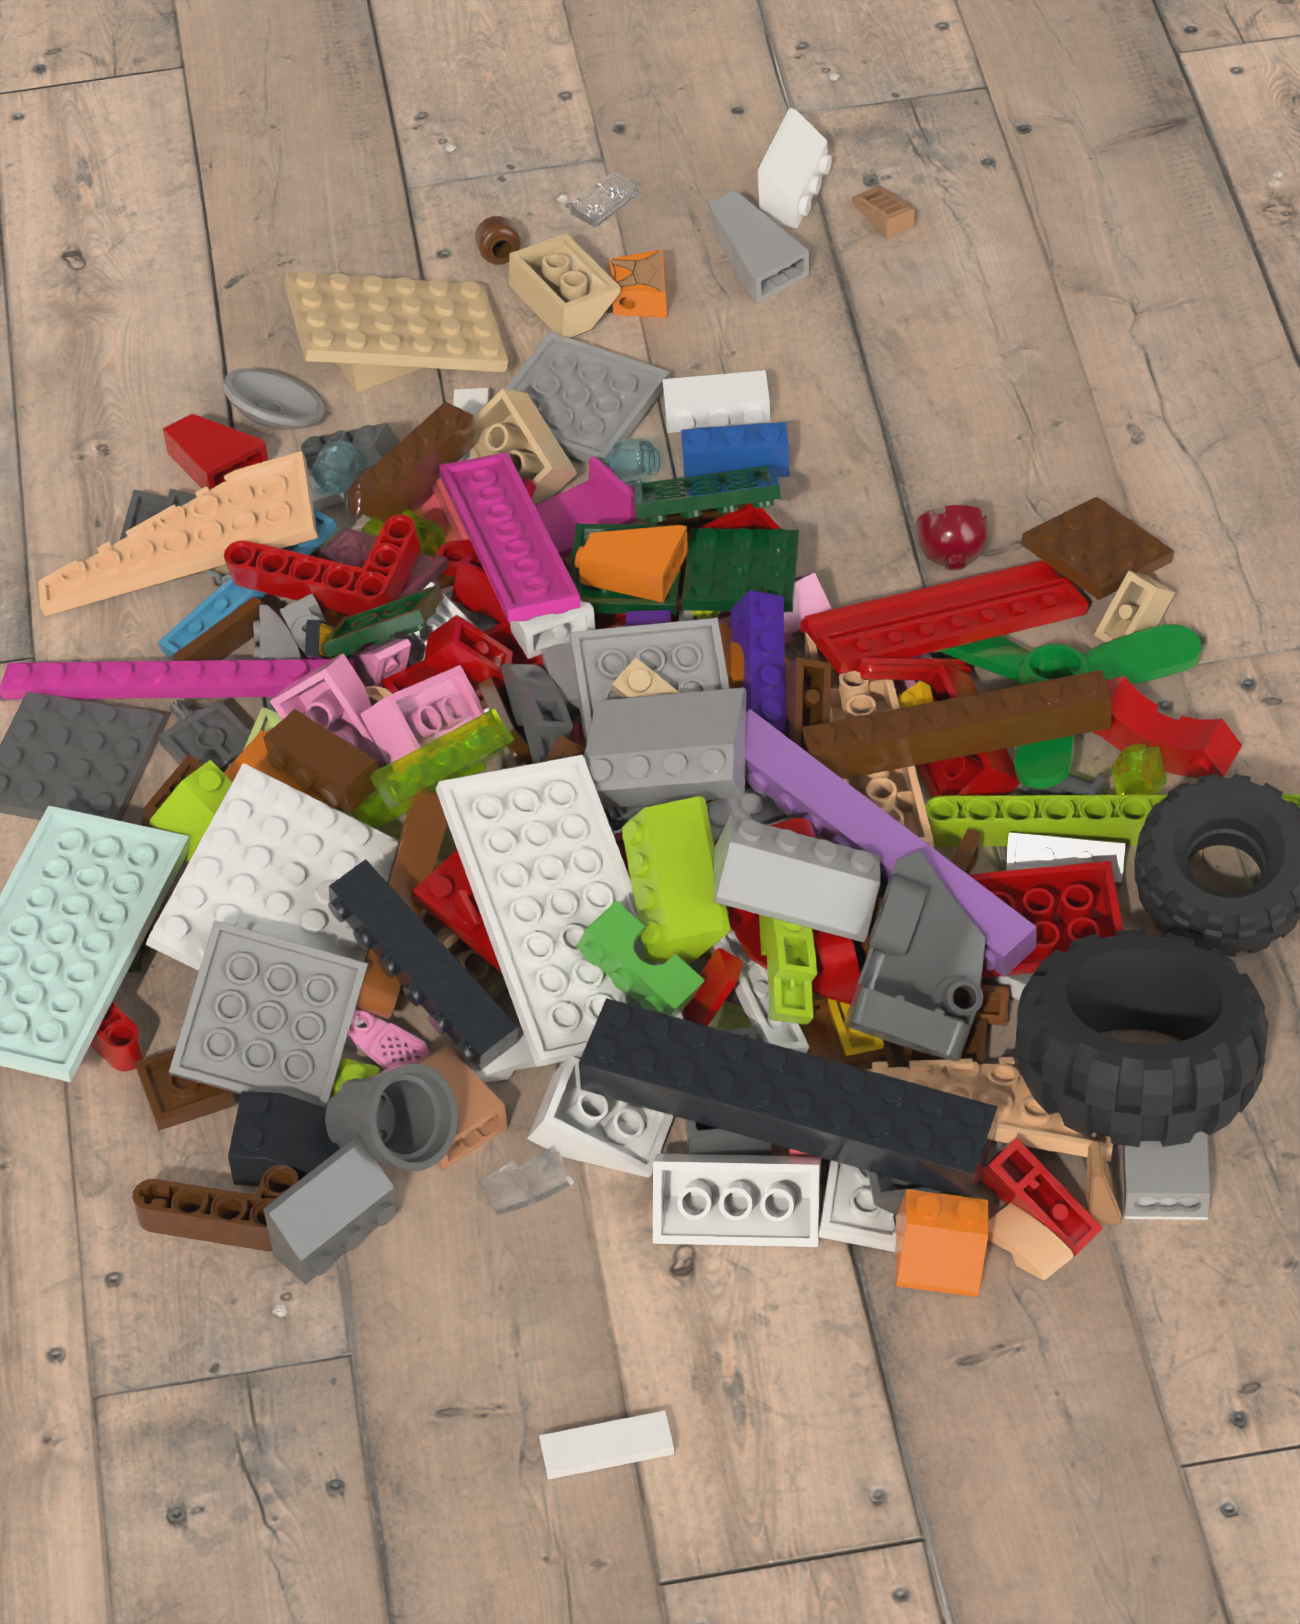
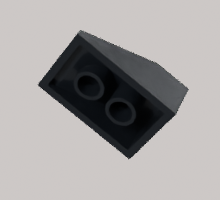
[228,1091,340,1186]

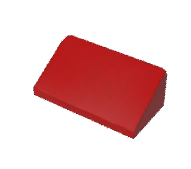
[684,948,744,1026]

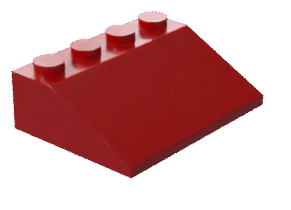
[968,861,1123,978]

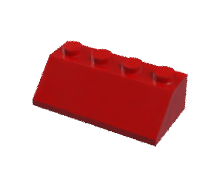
[917,662,1020,798]

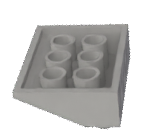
[584,688,746,809]

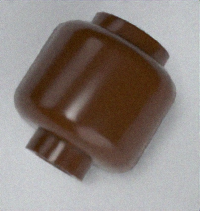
[475,216,521,265]

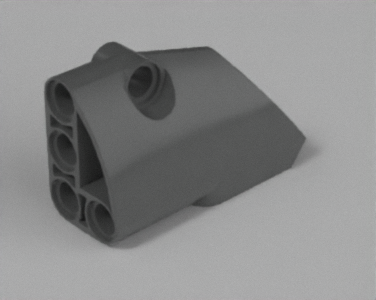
[844,851,986,1062]

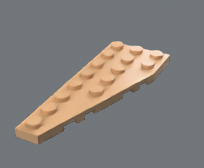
[38,451,318,616]
[865,1057,1114,1161]

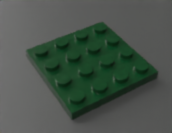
[634,464,781,523]

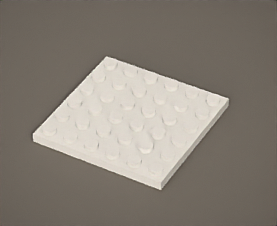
[145,763,443,1050]

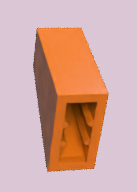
[575,525,688,603]

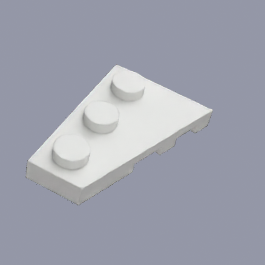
[818,1160,896,1252]

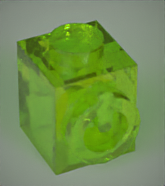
[1111,744,1167,795]

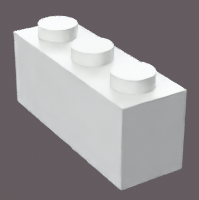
[662,370,770,433]

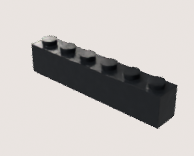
[328,859,518,1071]

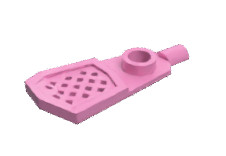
[347,1008,430,1070]

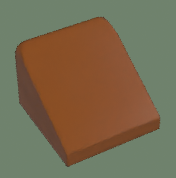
[968,984,1010,1026]

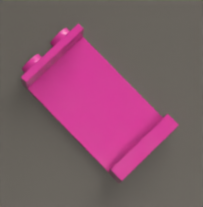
[535,456,636,557]

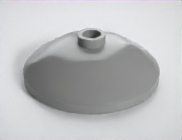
[223,368,324,430]

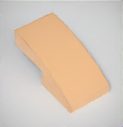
[988,1203,1073,1281]

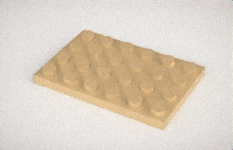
[285,271,508,372]

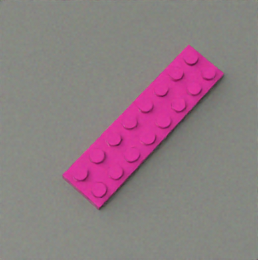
[439,452,581,622]

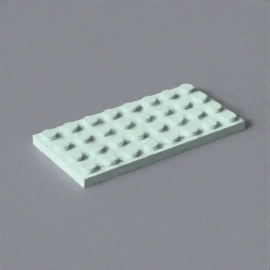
[0,806,190,1082]

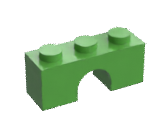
[576,900,705,1017]

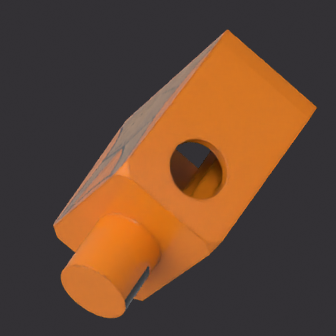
[610,250,667,318]

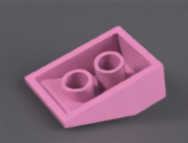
[270,653,387,768]
[360,665,493,780]

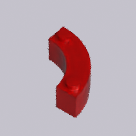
[1093,676,1242,779]

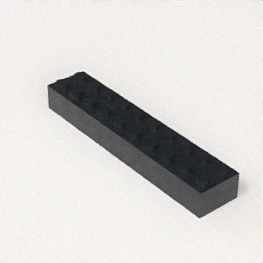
[579,998,998,1198]

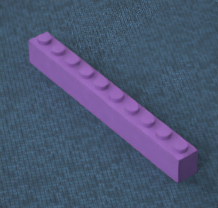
[745,709,1036,978]

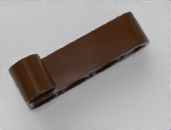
[132,1165,299,1251]

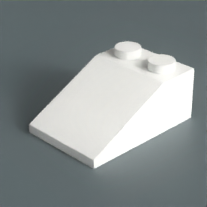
[527,1056,674,1178]

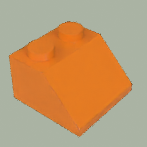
[895,1189,988,1297]

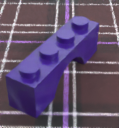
[731,590,786,734]

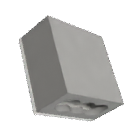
[1122,1131,1211,1220]

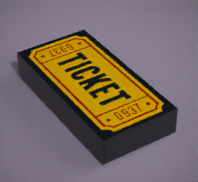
[305,620,341,659]

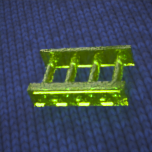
[351,708,514,829]

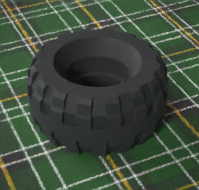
[1134,774,1300,957]

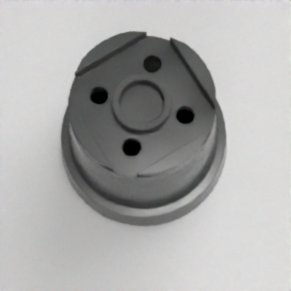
[325,1063,458,1171]

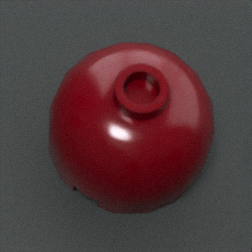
[915,505,988,571]

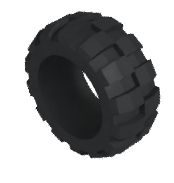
[1015,930,1269,1147]

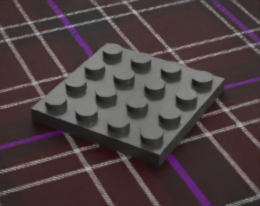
[0,692,166,821]

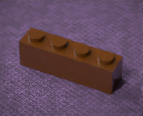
[360,401,474,522]

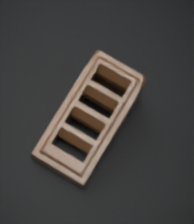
[852,186,915,239]
[1085,1143,1122,1225]

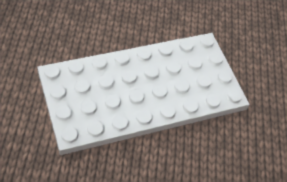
[436,755,683,1067]

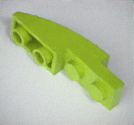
[759,914,817,1025]

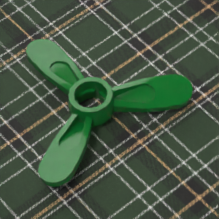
[939,624,1201,789]

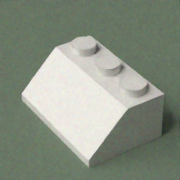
[758,108,832,228]

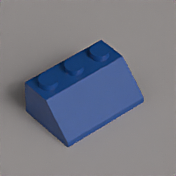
[681,422,790,478]

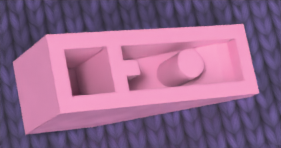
[350,639,411,687]

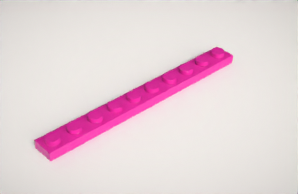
[0,659,358,700]

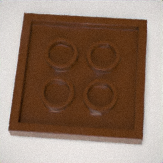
[1021,497,1174,600]

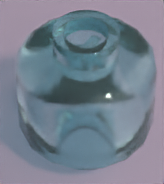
[606,439,661,485]
[312,441,363,493]

